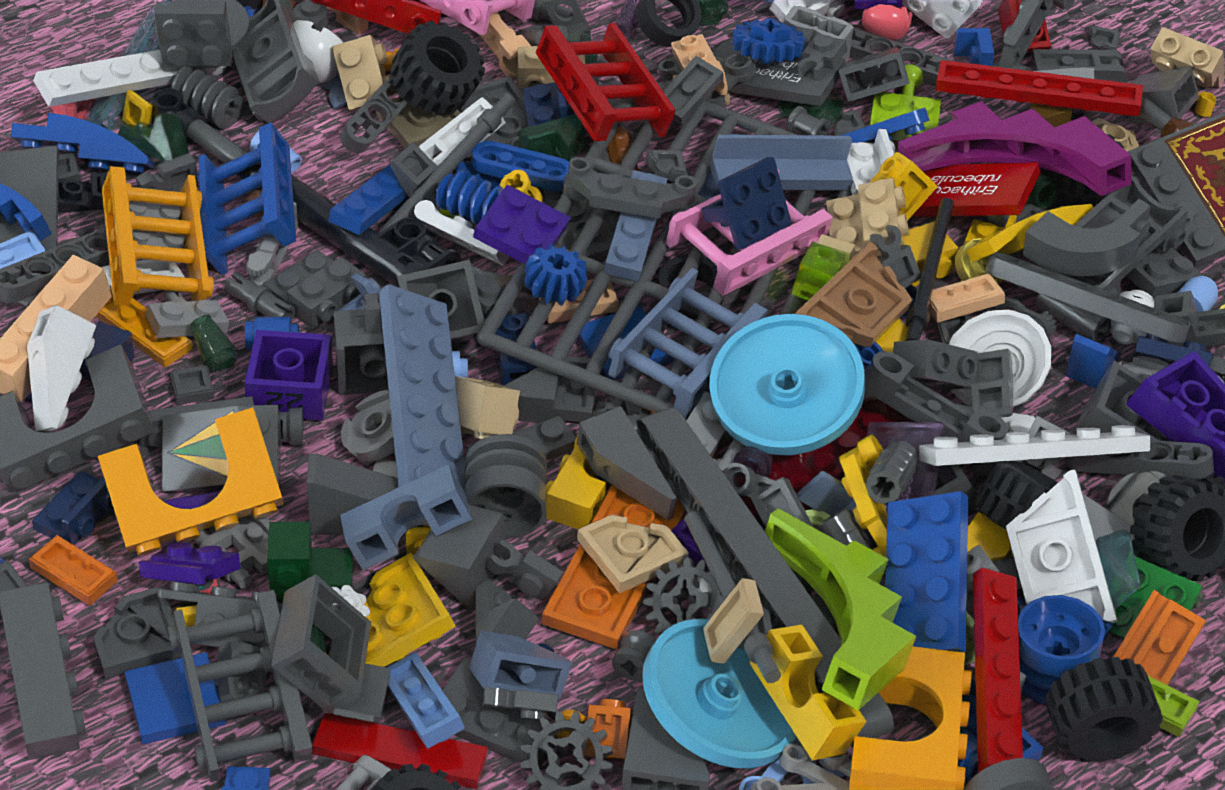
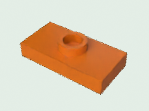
[29,535,118,606]

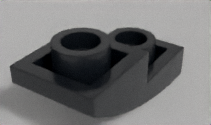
[58,172,127,213]

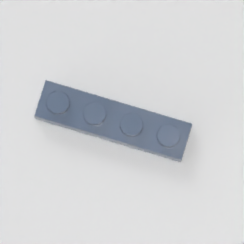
[603,170,668,282]

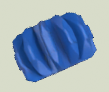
[524,244,587,306]

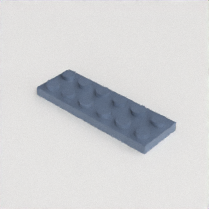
[379,284,465,491]

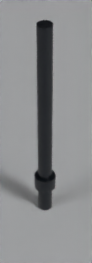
[905,198,954,341]

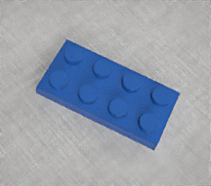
[885,491,968,653]

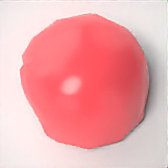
[862,4,913,41]

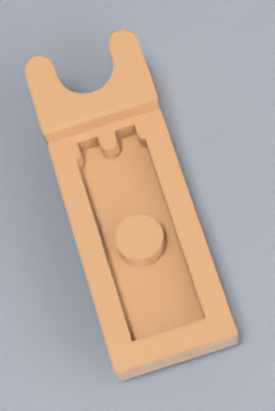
[478,12,531,79]
[671,34,728,95]

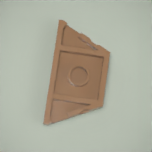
[795,241,912,348]

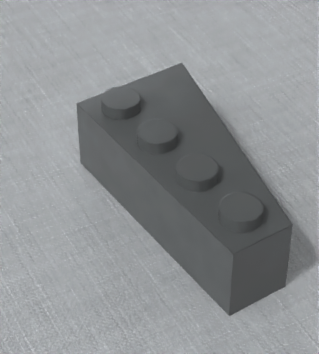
[0,582,86,760]

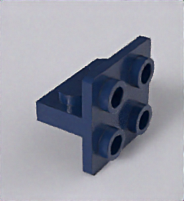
[522,82,580,155]
[701,157,791,249]

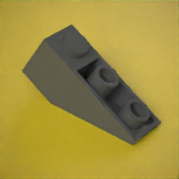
[577,406,678,520]

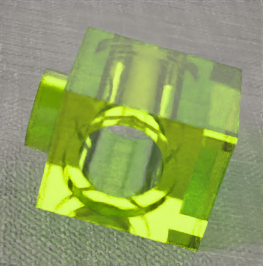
[791,241,846,300]

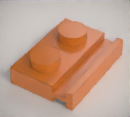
[1113,590,1206,685]

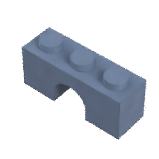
[340,464,472,570]

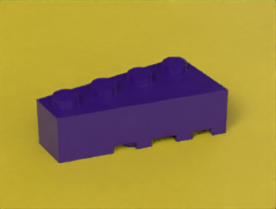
[1126,351,1225,483]

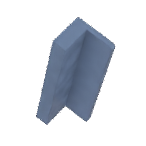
[710,135,853,190]

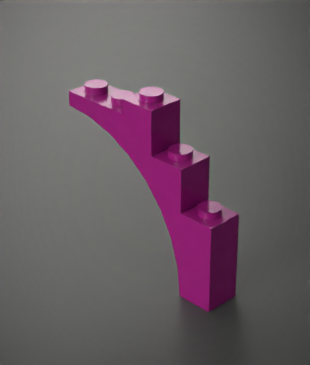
[898,101,1131,196]

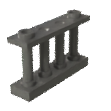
[167,590,312,783]

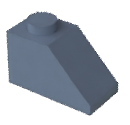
[469,630,572,701]

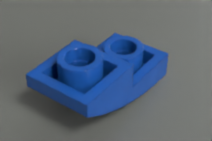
[0,184,52,241]

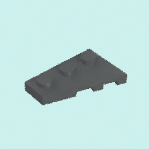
[442,656,558,767]

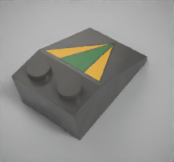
[162,405,281,493]

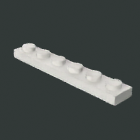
[33,50,227,107]
[919,425,1150,466]

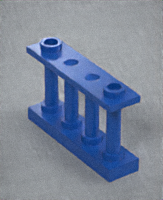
[197,122,296,274]

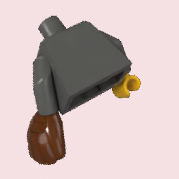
[1129,66,1216,138]

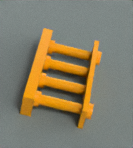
[102,166,214,306]

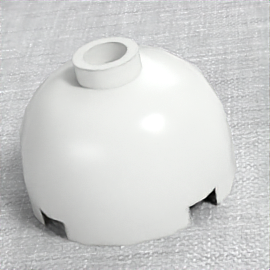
[293,20,343,85]

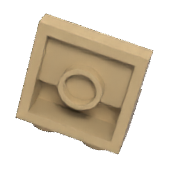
[1150,27,1225,88]
[826,178,909,257]

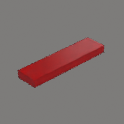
[312,713,488,789]

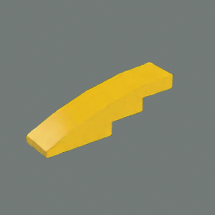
[965,204,1094,263]

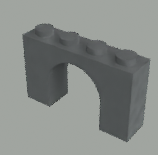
[0,344,156,493]

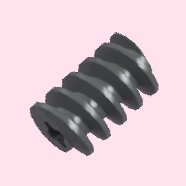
[172,66,246,130]

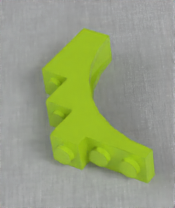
[765,508,916,711]

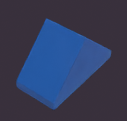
[1065,334,1121,389]

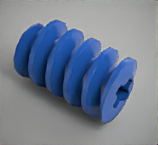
[436,170,503,225]

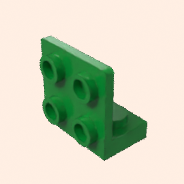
[1109,553,1203,639]

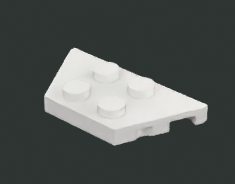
[1006,469,1118,623]

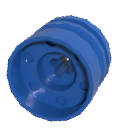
[1018,595,1105,704]

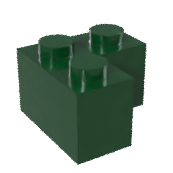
[267,521,354,602]

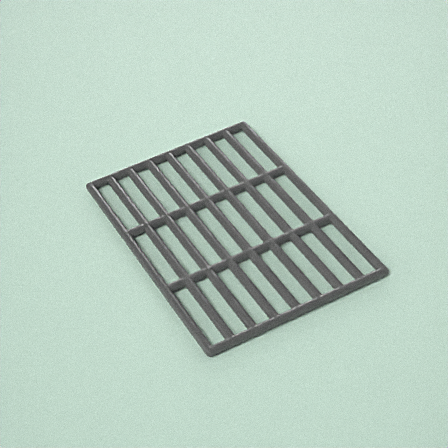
[476,82,852,455]

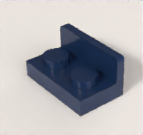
[32,471,114,545]

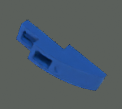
[11,113,155,174]

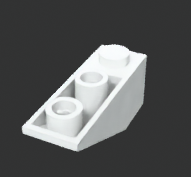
[27,305,96,433]

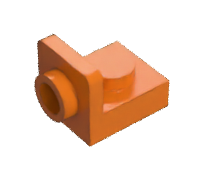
[585,699,633,761]

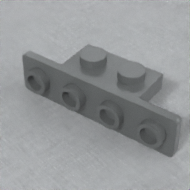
[158,581,283,648]

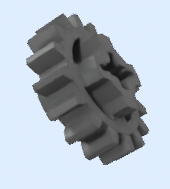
[643,557,725,635]
[520,711,614,790]

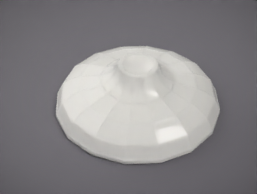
[949,309,1051,407]

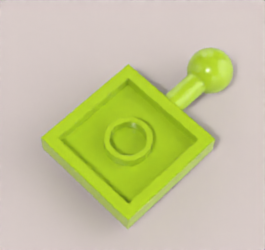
[868,64,941,149]

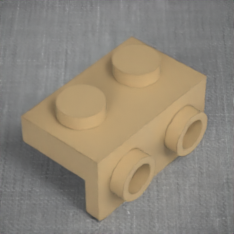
[332,35,396,113]

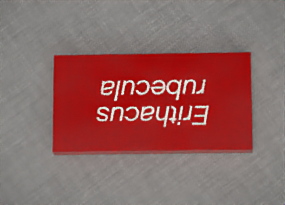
[911,162,1040,217]

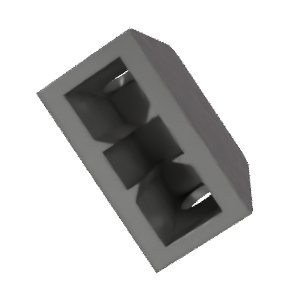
[838,47,910,102]

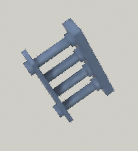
[608,268,768,419]

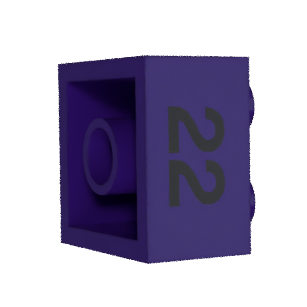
[245,330,333,421]

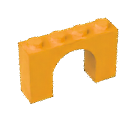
[98,407,284,556]
[849,646,972,790]

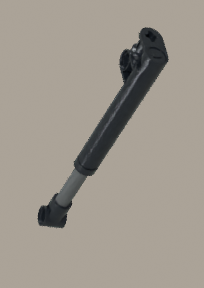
[152,88,461,288]

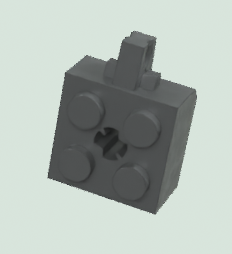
[334,293,389,395]

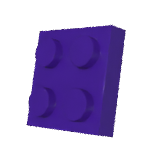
[473,185,571,265]

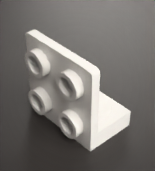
[902,0,983,39]

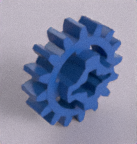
[732,18,805,64]

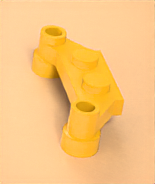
[839,434,887,569]

